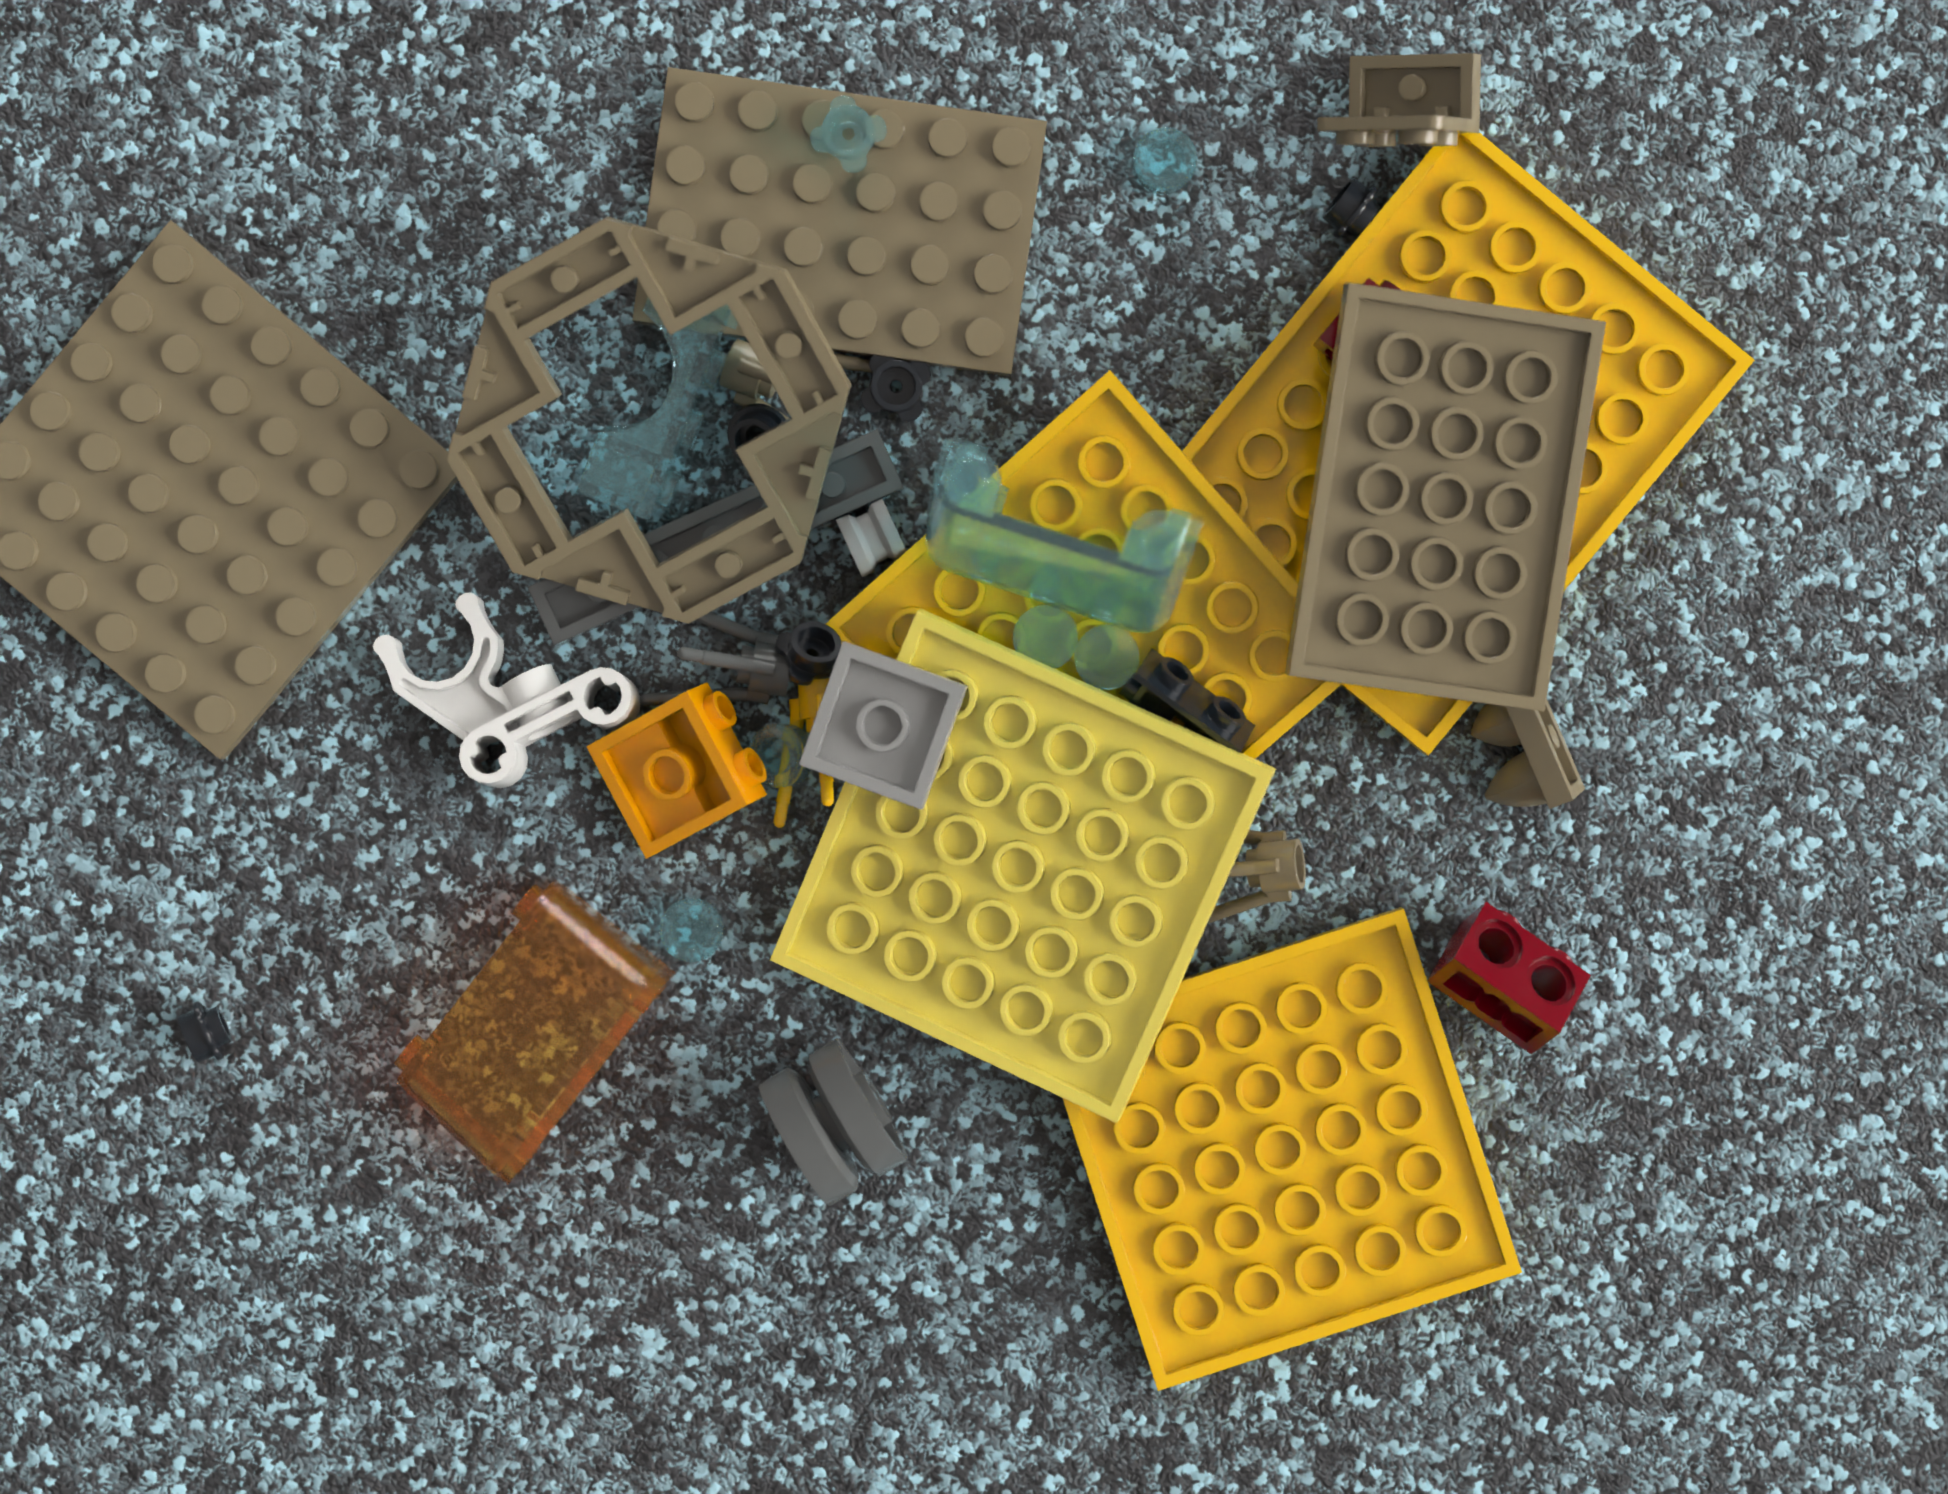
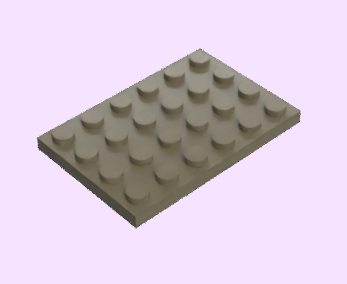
[632,67,1047,377]
[1285,283,1606,712]

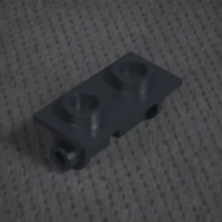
[1119,648,1255,753]

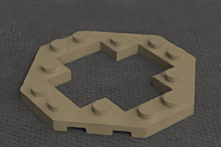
[446,216,851,624]

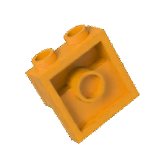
[586,682,767,859]

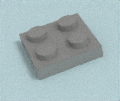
[799,641,968,810]

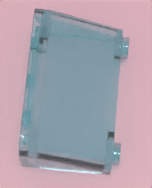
[925,437,1204,633]

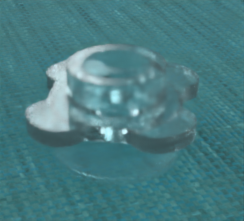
[810,95,887,173]

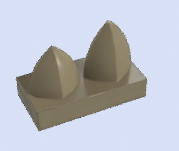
[1471,699,1585,809]

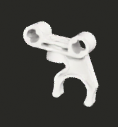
[373,593,640,788]

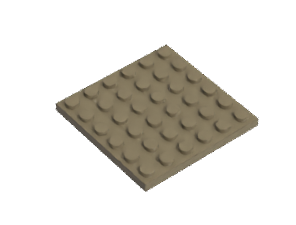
[0,220,458,759]

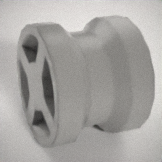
[836,499,906,577]

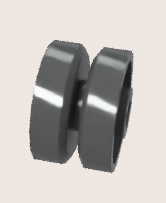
[758,1038,908,1207]

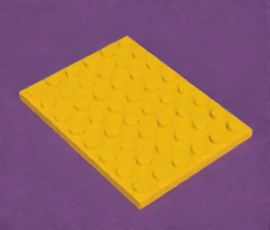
[1182,133,1755,756]

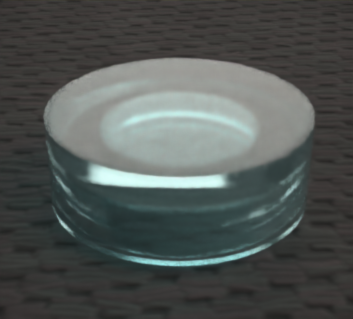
[1132,127,1197,195]
[1013,604,1079,669]
[1074,624,1140,690]
[749,724,811,788]
[659,897,725,962]

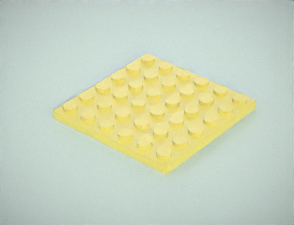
[770,609,1276,1123]

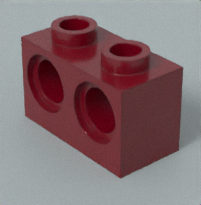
[1427,902,1591,1055]

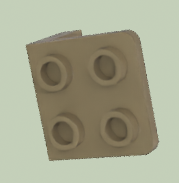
[1317,53,1481,147]

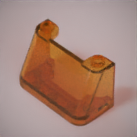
[394,880,676,1185]

